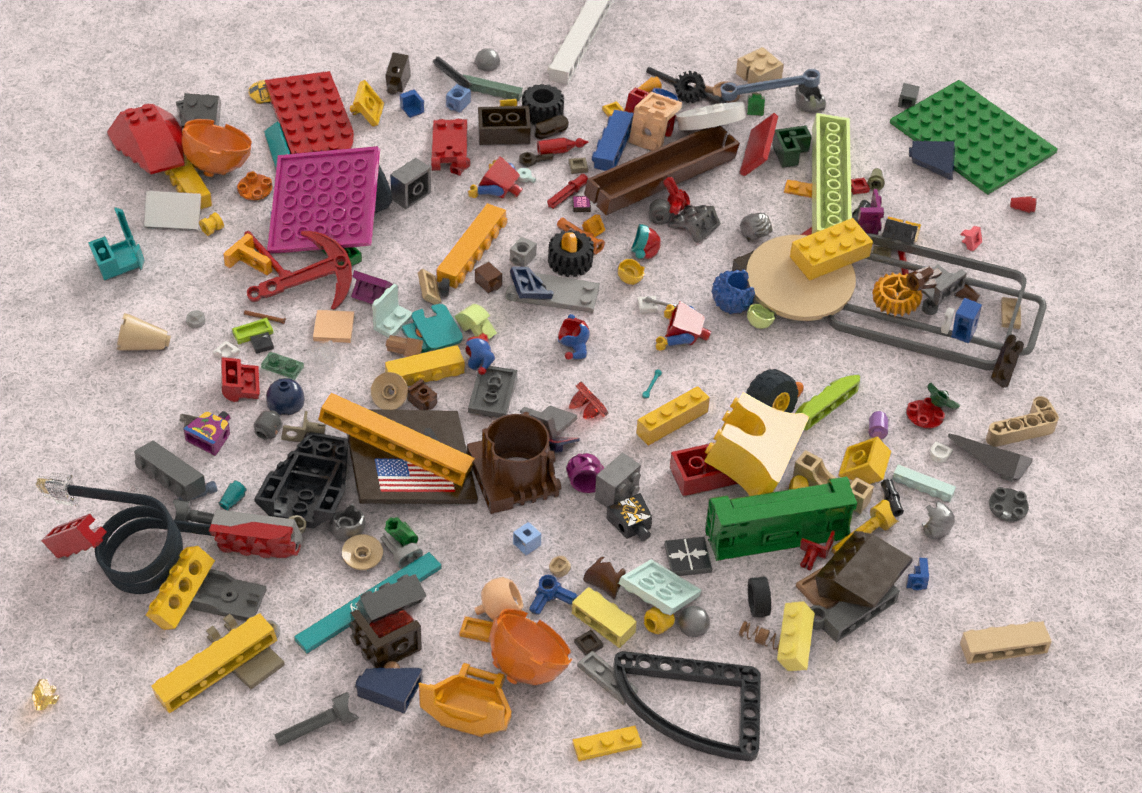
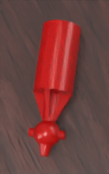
[537,138,589,155]

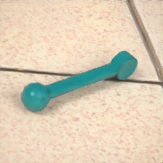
[642,369,662,398]

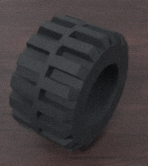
[522,84,564,126]
[548,230,594,277]

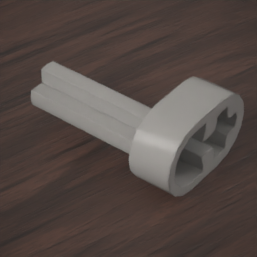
[380,532,423,569]

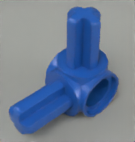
[529,575,577,615]

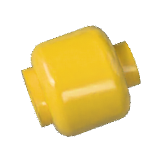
[644,606,675,635]

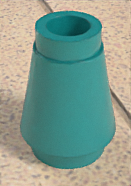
[218,480,247,511]

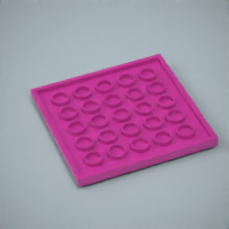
[267,146,380,254]

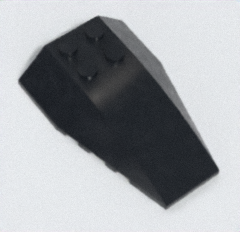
[254,432,348,529]

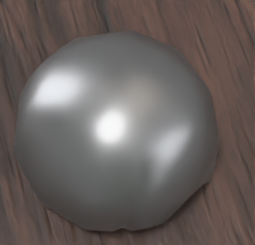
[475,48,500,71]
[678,606,710,637]

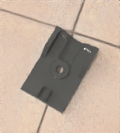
[468,364,518,418]
[192,569,267,621]

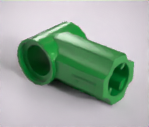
[384,517,419,547]

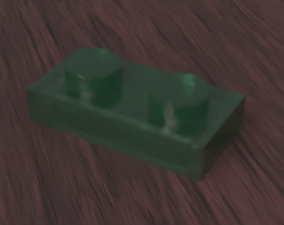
[261,352,304,380]

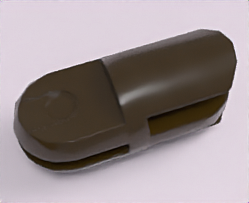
[534,115,569,140]

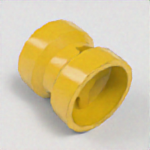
[199,212,224,236]

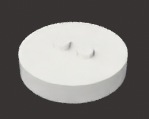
[677,102,746,130]

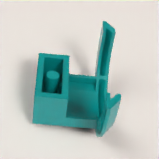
[88,207,145,280]

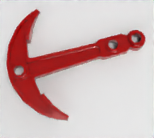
[247,231,352,310]

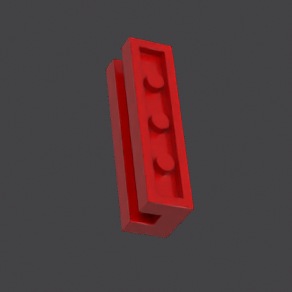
[41,514,106,558]

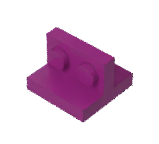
[351,270,399,304]

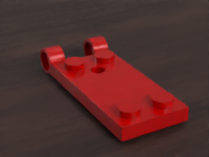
[431,118,467,171]

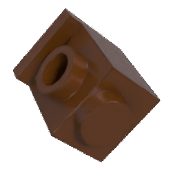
[408,379,438,410]

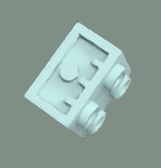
[372,284,413,338]

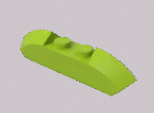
[795,375,860,430]

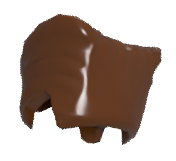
[583,556,626,599]

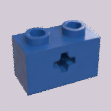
[951,298,982,344]

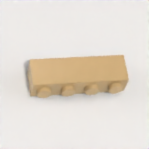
[960,621,1052,664]

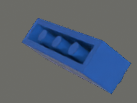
[592,110,634,171]

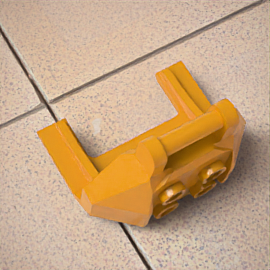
[419,663,512,737]

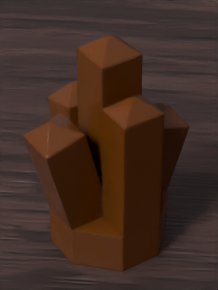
[906,266,942,291]

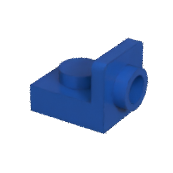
[906,558,929,590]

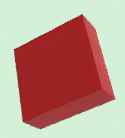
[851,177,870,195]

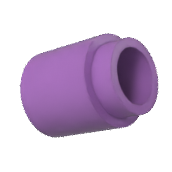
[868,411,888,439]

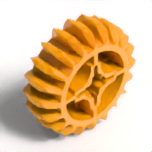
[872,272,923,317]

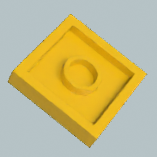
[350,80,385,127]

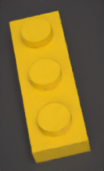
[572,725,642,762]

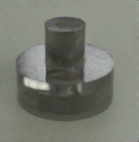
[179,414,198,429]

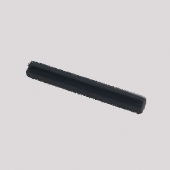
[433,56,471,88]

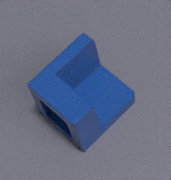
[400,89,424,118]

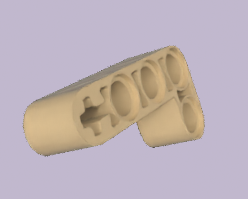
[986,396,1059,447]

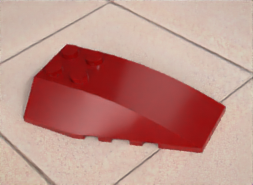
[107,104,185,175]

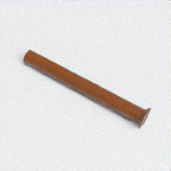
[244,310,286,325]

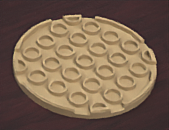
[746,235,856,321]

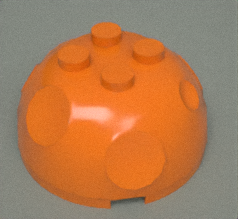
[182,119,252,177]
[489,608,572,685]

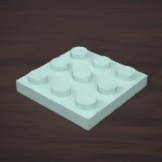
[619,559,702,615]

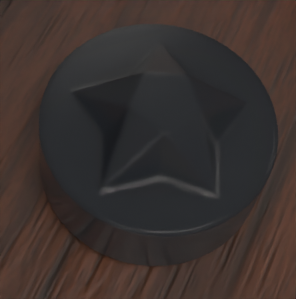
[438,278,450,297]

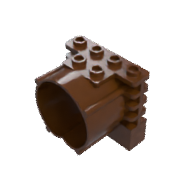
[467,412,562,514]

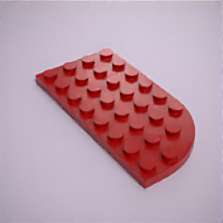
[265,71,354,154]

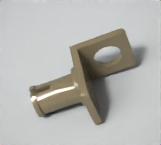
[281,411,326,442]

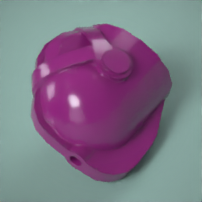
[566,453,604,493]

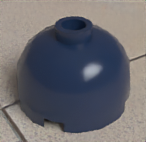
[266,378,305,415]

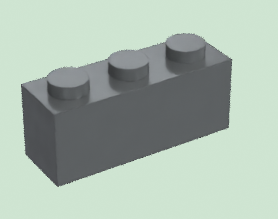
[356,574,427,625]

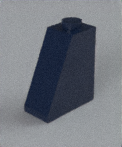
[909,141,955,180]
[355,668,423,714]

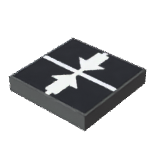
[664,536,712,576]

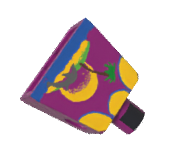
[183,411,231,456]

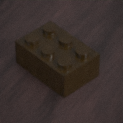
[478,106,531,145]

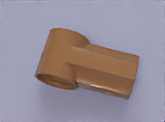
[385,335,423,357]

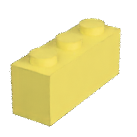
[572,587,637,648]
[777,601,815,671]

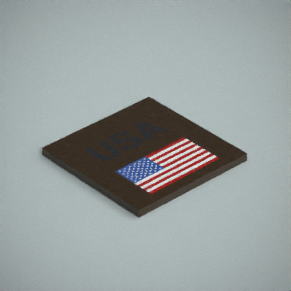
[347,409,478,504]

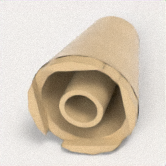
[117,313,171,351]

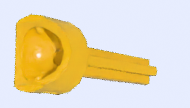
[831,500,899,554]

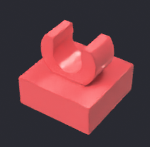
[961,226,982,251]

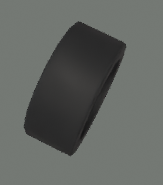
[747,577,771,617]

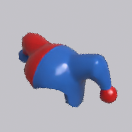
[558,314,590,360]
[465,333,495,375]

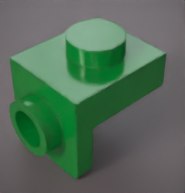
[747,93,765,116]

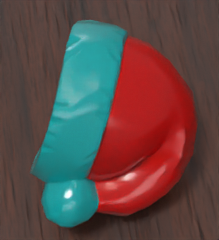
[631,224,661,259]

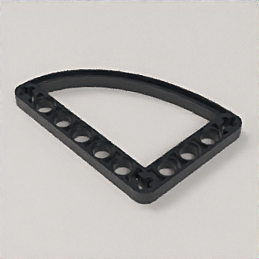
[613,651,761,761]

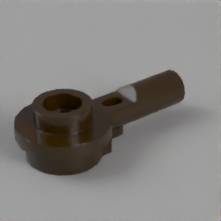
[519,152,553,167]

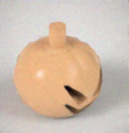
[475,577,523,621]

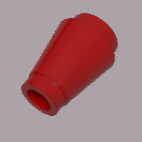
[1010,196,1037,213]

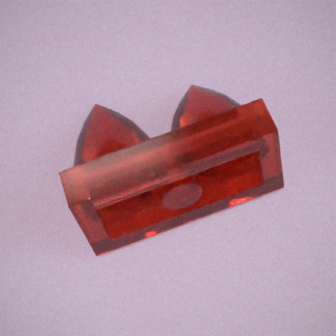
[569,381,609,419]

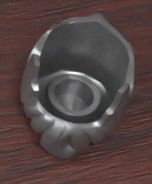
[795,84,826,112]
[740,212,773,242]
[922,501,955,539]
[329,504,366,542]

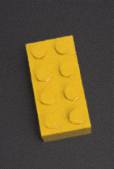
[790,218,873,281]

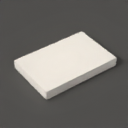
[144,191,201,230]

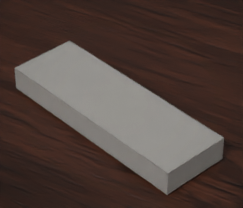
[577,651,638,705]

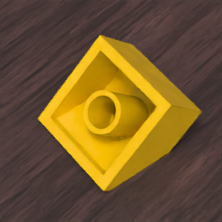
[838,436,891,484]

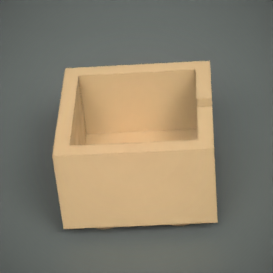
[736,47,784,84]

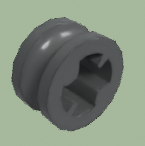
[922,298,939,315]

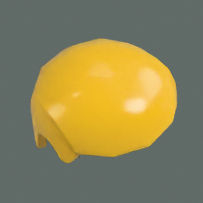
[617,259,645,285]

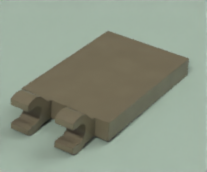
[206,614,285,689]

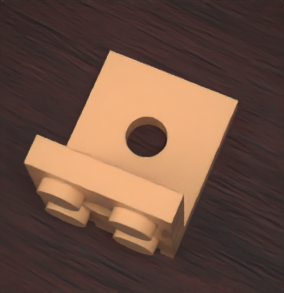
[629,92,682,151]

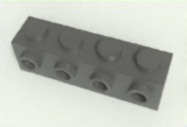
[134,440,206,501]

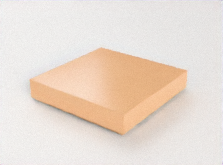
[313,310,354,343]

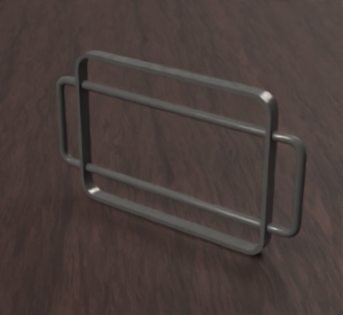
[829,234,1047,370]

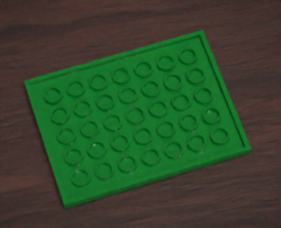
[889,80,1058,195]

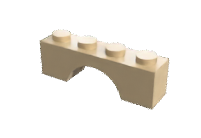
[793,450,874,514]

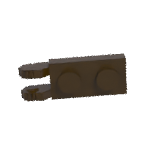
[991,334,1024,388]

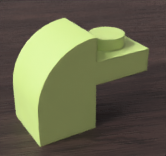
[454,304,497,339]

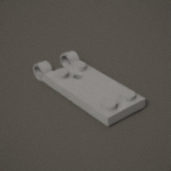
[505,266,600,313]

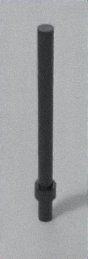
[646,67,729,105]

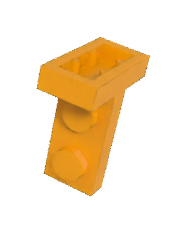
[223,233,272,276]

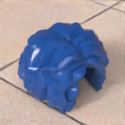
[711,270,755,314]

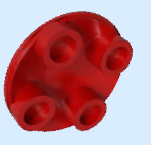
[906,397,945,428]

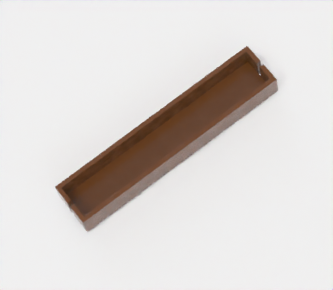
[584,125,740,216]

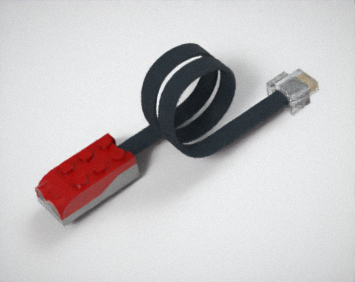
[35,472,303,594]

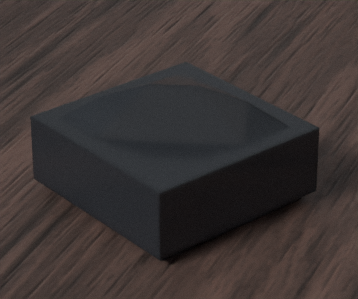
[250,332,274,354]

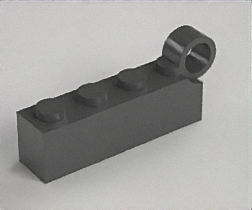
[810,585,900,643]

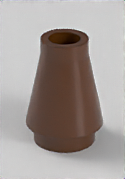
[955,284,981,302]

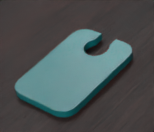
[412,304,463,351]

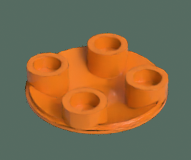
[237,171,273,200]

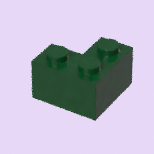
[772,125,812,167]

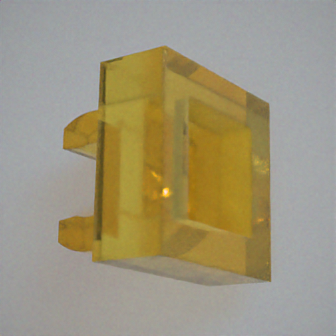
[32,679,60,710]

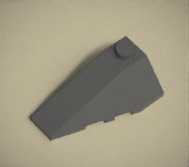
[948,433,1033,481]

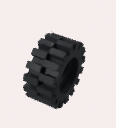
[674,71,706,103]

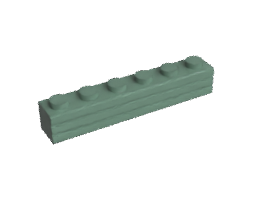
[463,74,523,101]

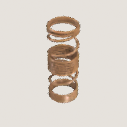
[739,621,780,651]

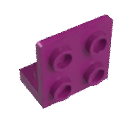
[857,189,884,235]

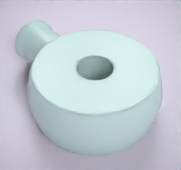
[517,168,536,183]

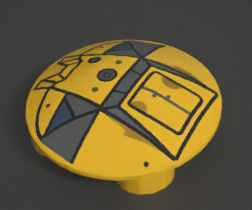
[249,80,271,104]

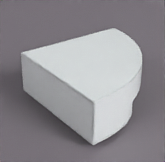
[941,307,955,334]
[213,341,240,358]

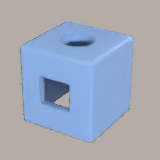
[513,522,541,555]

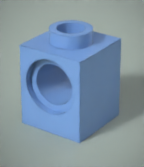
[446,84,471,113]

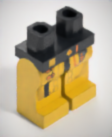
[882,216,922,244]

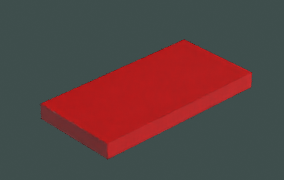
[739,113,778,176]

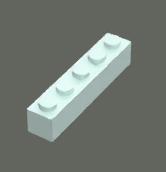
[892,464,956,502]

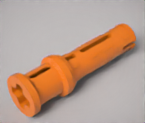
[557,217,605,254]

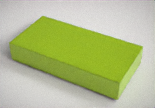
[231,318,274,345]

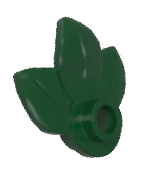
[927,383,960,410]

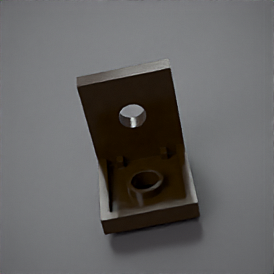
[349,609,422,668]

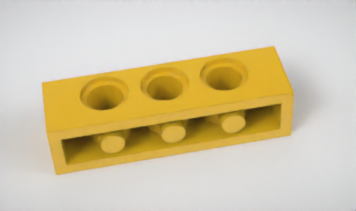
[146,546,215,630]

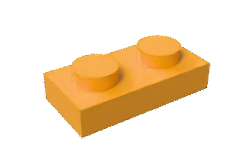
[784,179,812,198]

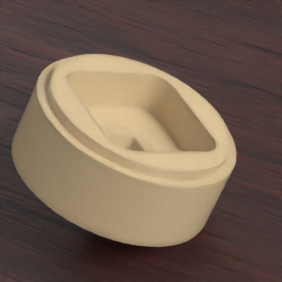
[549,556,571,577]

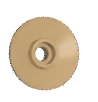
[371,372,408,410]
[342,534,383,570]

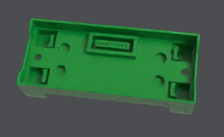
[705,476,857,561]

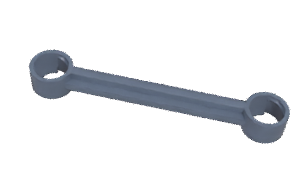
[720,69,820,101]

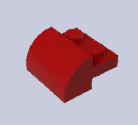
[221,357,260,402]

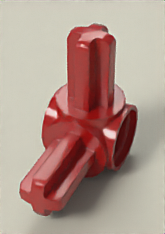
[663,177,690,215]

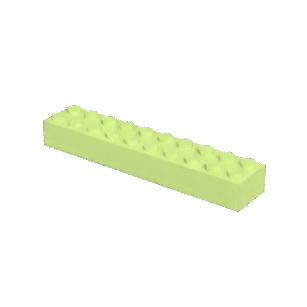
[812,113,852,234]

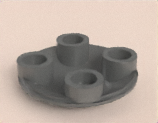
[989,487,1029,522]

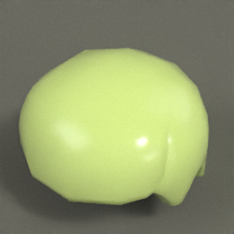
[747,304,775,329]

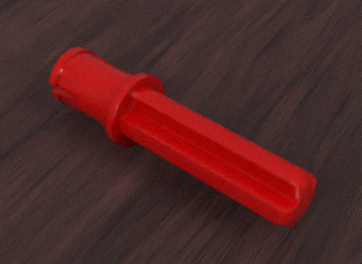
[547,173,588,208]

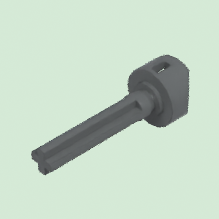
[173,499,214,525]
[274,692,359,746]

